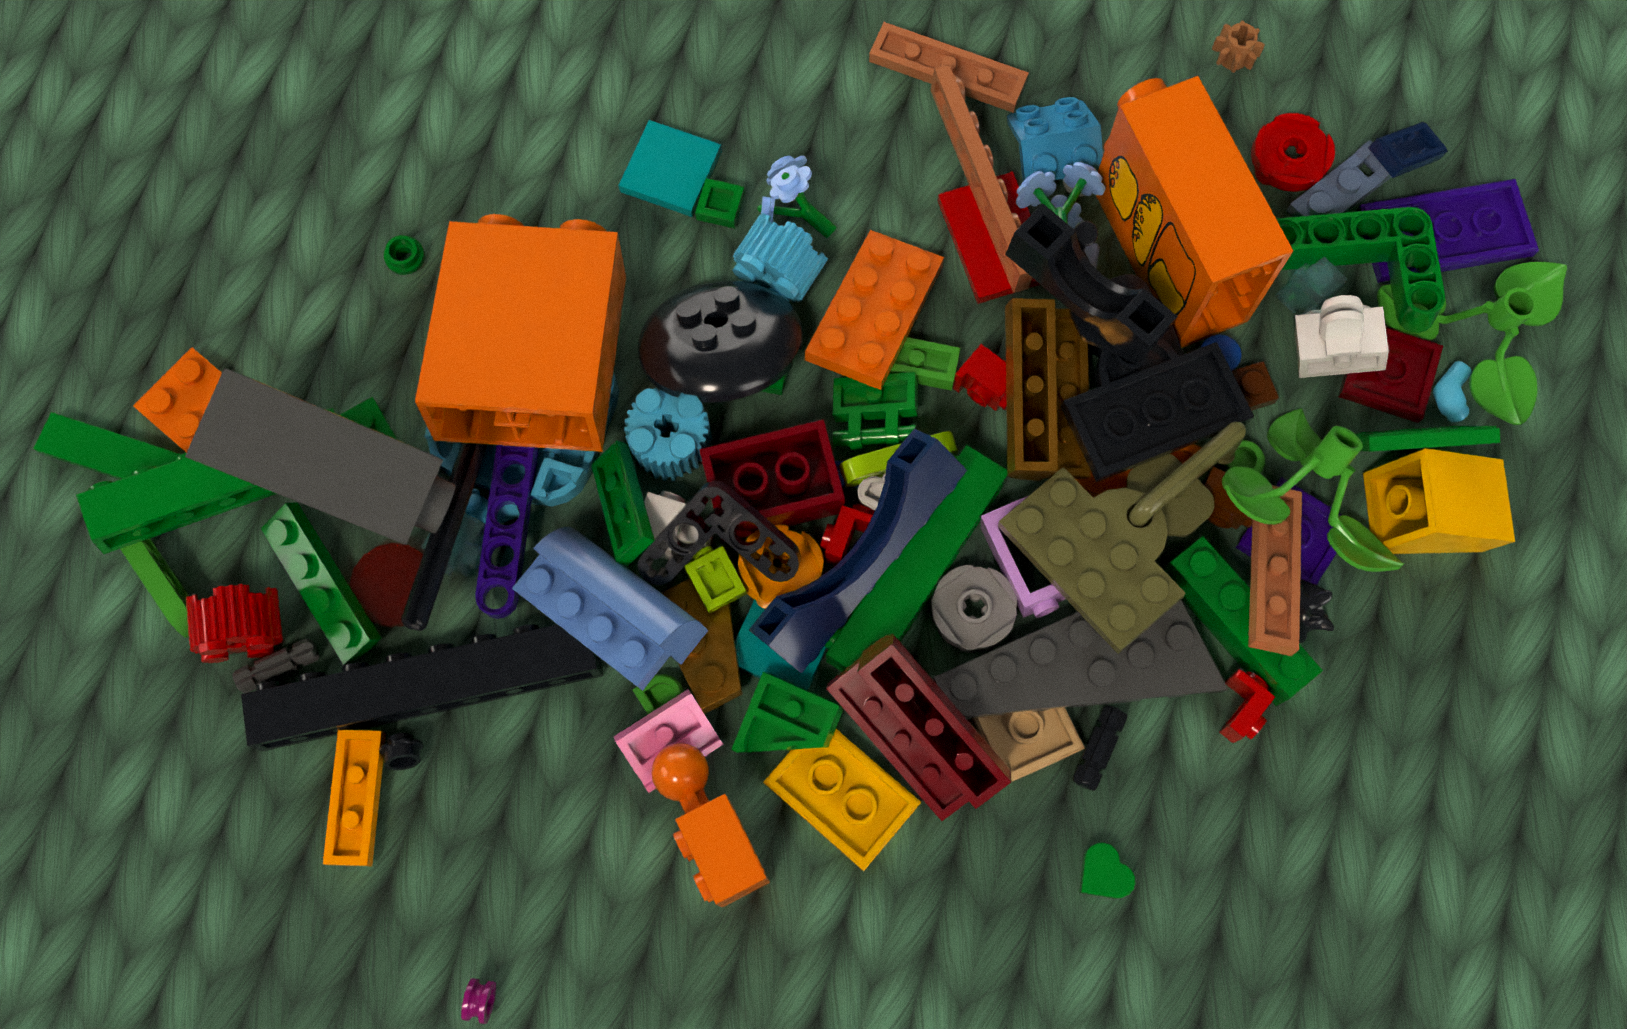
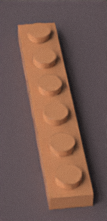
[930,64,1032,293]

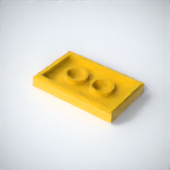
[763,729,921,872]

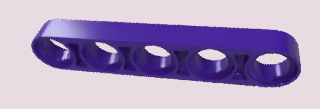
[475,445,539,619]

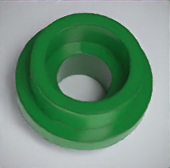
[384,235,425,275]

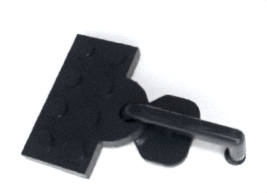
[1060,220,1254,483]

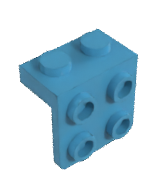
[1007,97,1103,181]

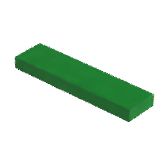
[33,412,182,480]

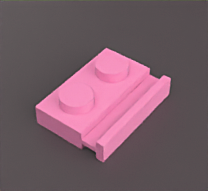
[613,689,723,793]

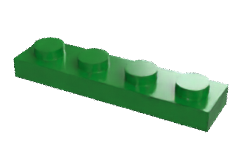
[261,502,381,665]

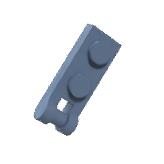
[1286,140,1391,217]

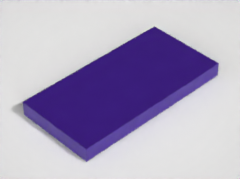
[1356,179,1539,283]

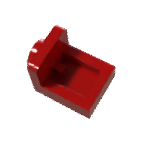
[820,505,875,566]
[1219,669,1275,743]

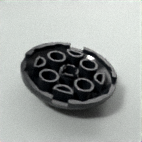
[638,280,803,403]

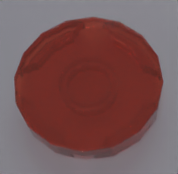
[349,543,423,627]

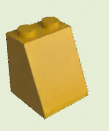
[1363,448,1515,554]

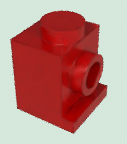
[952,344,1007,411]

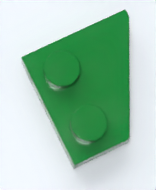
[731,672,844,753]

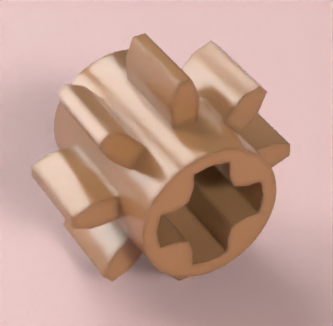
[1212,20,1265,73]

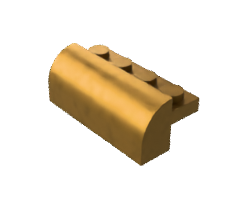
[1005,298,1090,481]

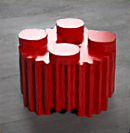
[186,584,283,663]

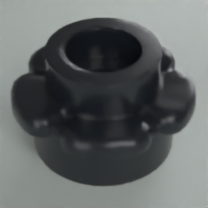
[379,733,424,770]

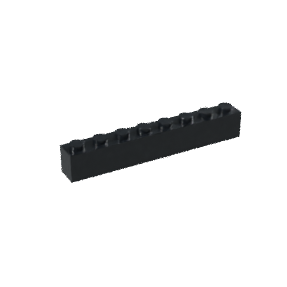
[241,624,603,751]

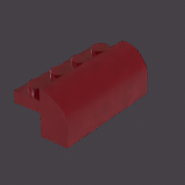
[826,634,1012,821]

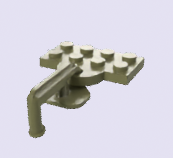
[998,422,1246,654]

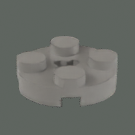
[931,565,1017,653]

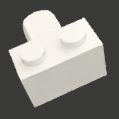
[1295,295,1389,378]

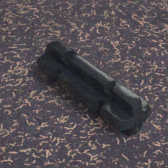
[1073,705,1127,791]

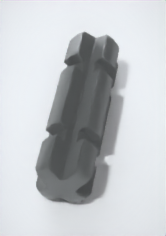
[232,638,320,693]

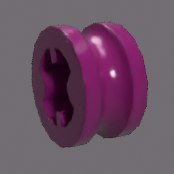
[461,978,496,1024]

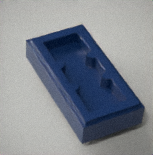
[1368,122,1448,178]

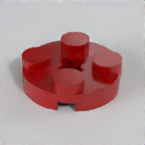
[1251,113,1335,192]

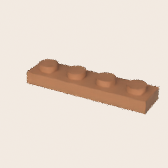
[869,22,1029,113]
[1248,485,1302,656]

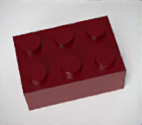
[699,419,845,543]

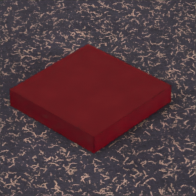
[1338,327,1443,423]

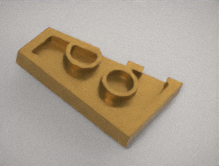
[662,579,743,714]

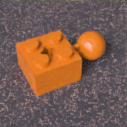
[651,743,770,908]

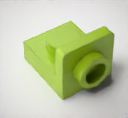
[684,546,747,614]

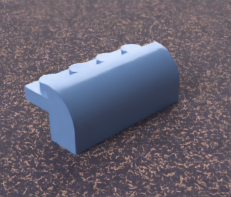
[512,527,708,691]

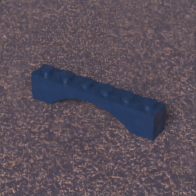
[749,429,967,674]

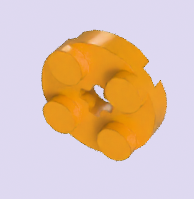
[737,524,824,609]

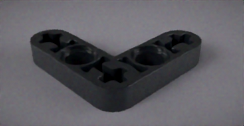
[638,481,801,585]

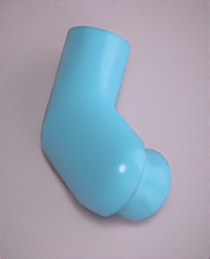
[1433,361,1472,422]
[464,488,520,527]

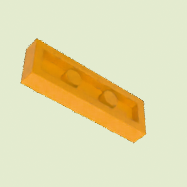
[323,730,386,867]

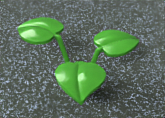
[1377,262,1567,425]
[1222,408,1405,572]

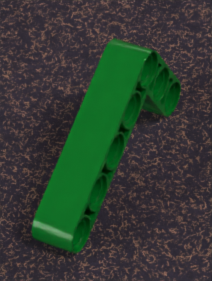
[1277,207,1445,333]

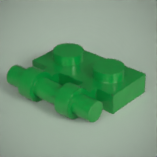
[832,372,918,450]

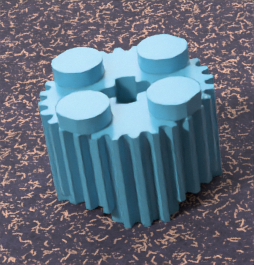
[732,213,828,302]
[624,388,712,481]

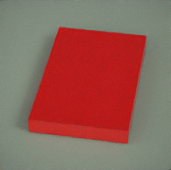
[937,171,1041,304]

